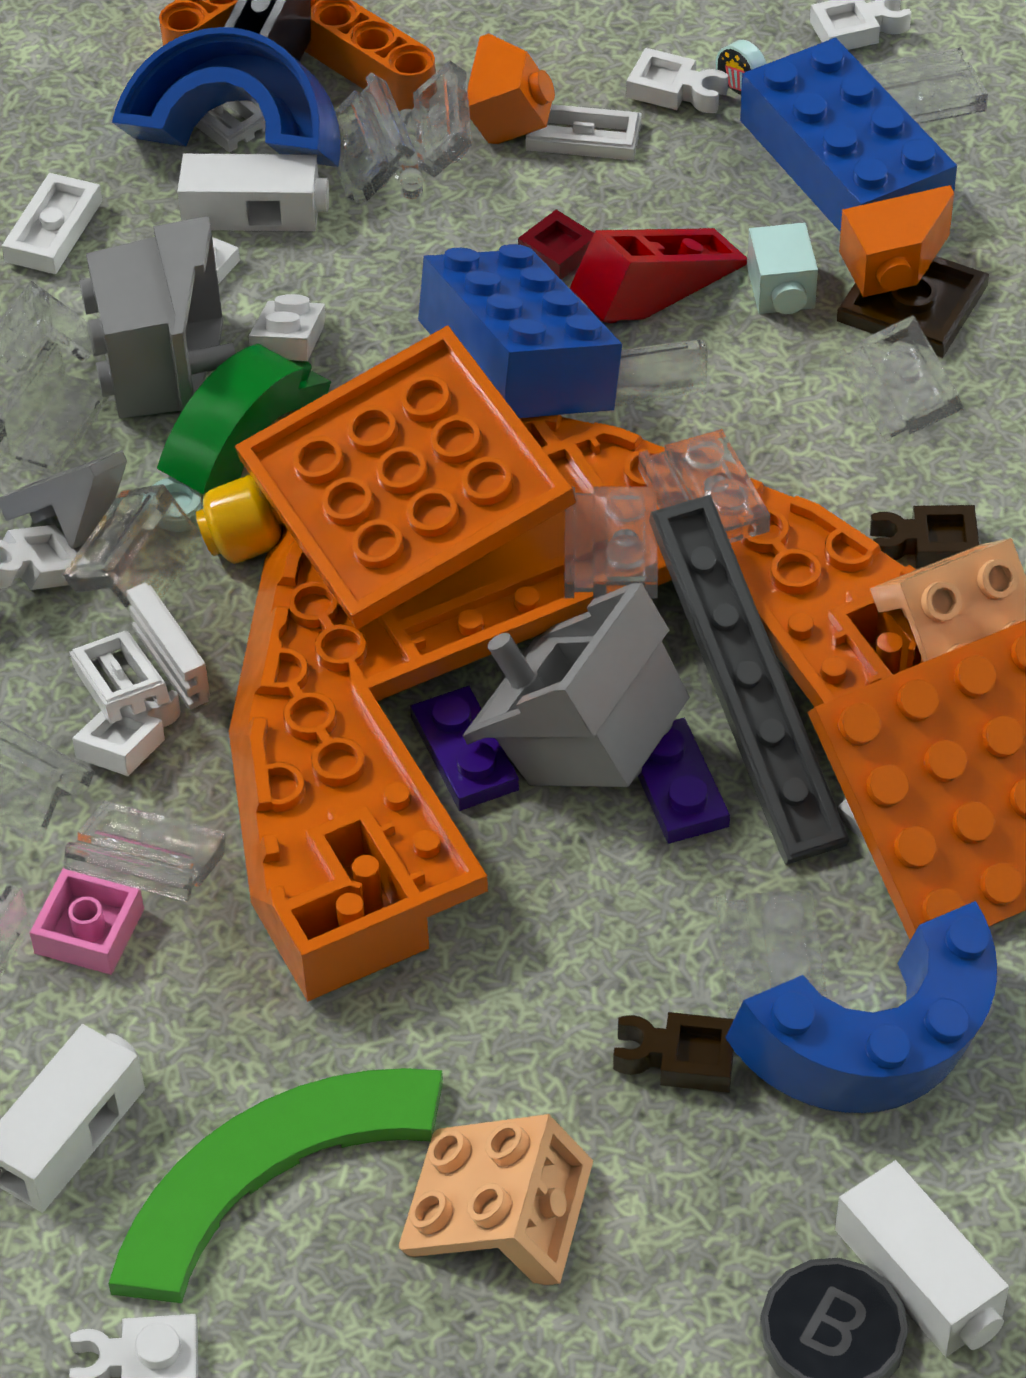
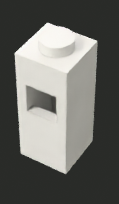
[177,153,329,231]
[0,1024,145,1213]
[835,1160,1009,1357]

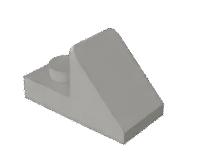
[0,450,127,549]

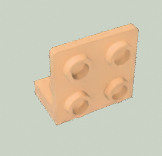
[870,538,1026,662]
[399,1114,593,1285]

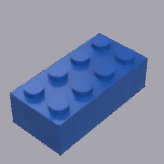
[740,37,957,233]
[418,244,622,418]

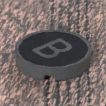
[760,1258,908,1378]

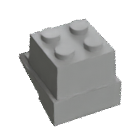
[79,216,236,419]
[462,583,690,787]

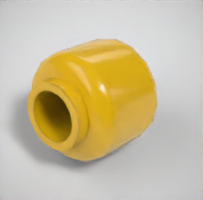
[196,475,283,564]

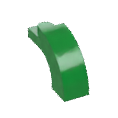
[157,344,331,494]

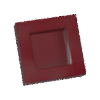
[518,209,594,280]

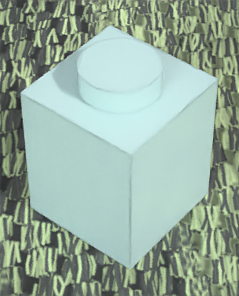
[747,222,818,314]

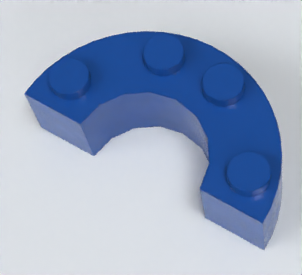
[112,27,341,167]
[725,901,997,1113]

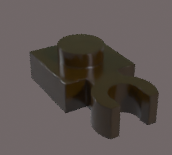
[870,505,979,568]
[613,1012,734,1093]

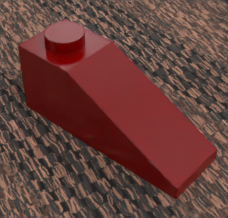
[570,228,747,323]

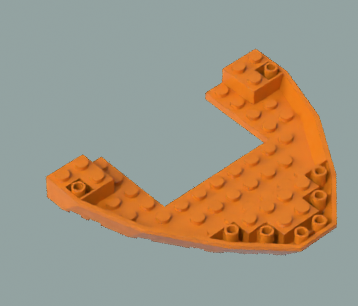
[229,415,923,1002]

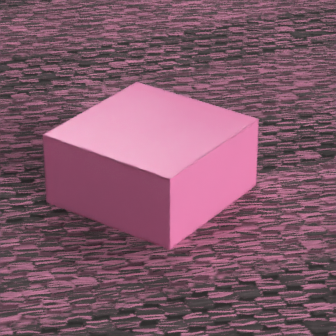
[30,867,144,975]

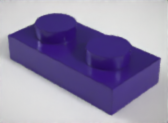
[410,686,519,811]
[638,717,730,844]

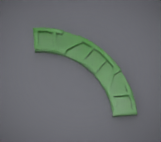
[108,1068,443,1303]

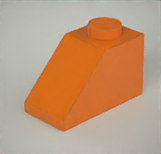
[463,33,555,144]
[839,185,954,297]

